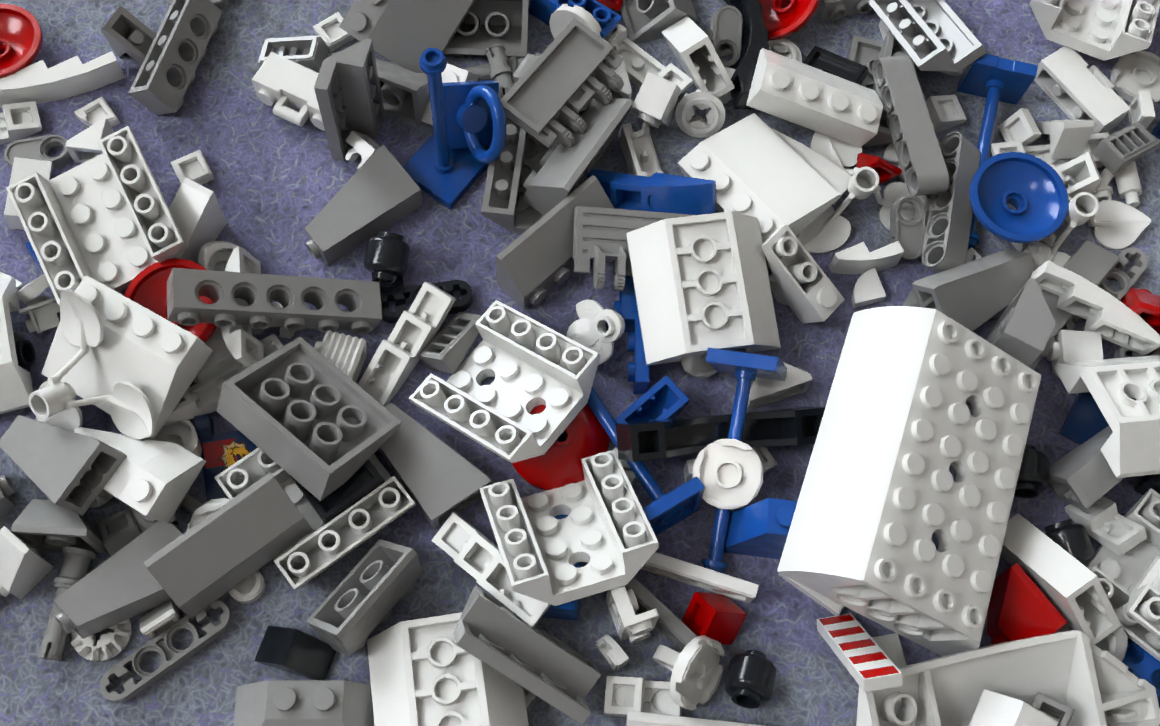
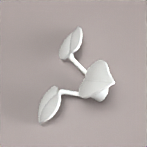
[798,131,930,254]
[1023,159,1151,291]
[28,289,155,440]

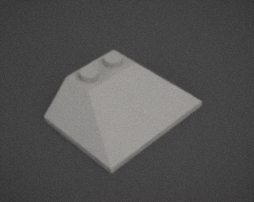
[233,680,374,726]

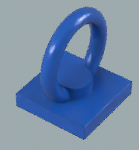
[434,80,506,164]

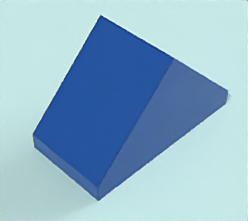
[615,375,690,424]

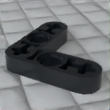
[372,233,473,323]

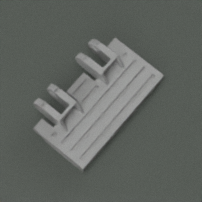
[500,17,624,148]
[573,205,695,291]

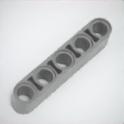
[872,55,949,196]
[922,131,980,274]

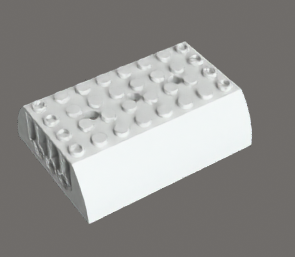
[777,306,1041,657]

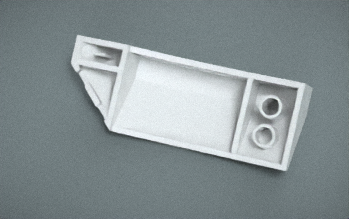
[856,630,1160,726]

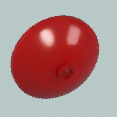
[758,0,820,40]
[0,4,43,79]
[124,258,217,343]
[511,404,609,491]

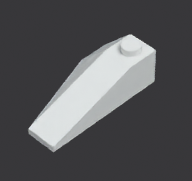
[74,426,206,524]

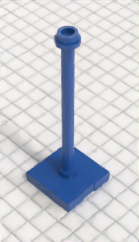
[403,48,489,210]
[957,54,1038,251]
[701,348,787,574]
[587,387,705,536]

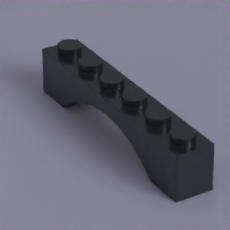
[724,0,770,109]
[616,406,825,462]

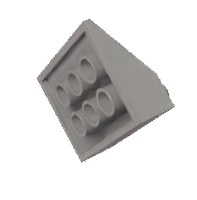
[339,0,475,74]
[216,337,402,501]

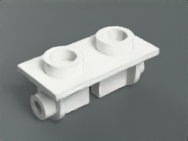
[18,295,60,334]

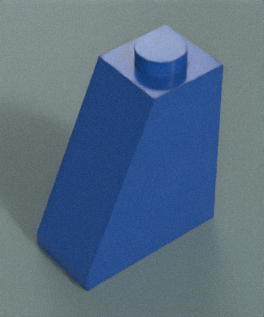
[724,498,798,559]

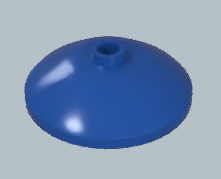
[969,152,1068,243]

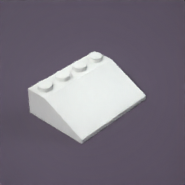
[678,113,841,260]
[41,275,213,439]

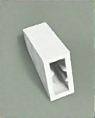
[661,16,735,98]
[169,177,227,263]

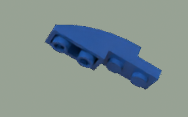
[587,169,716,215]
[613,276,649,394]

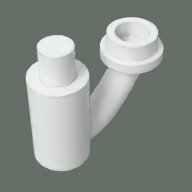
[1092,161,1143,208]

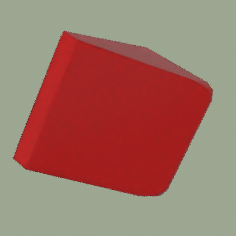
[856,153,902,185]

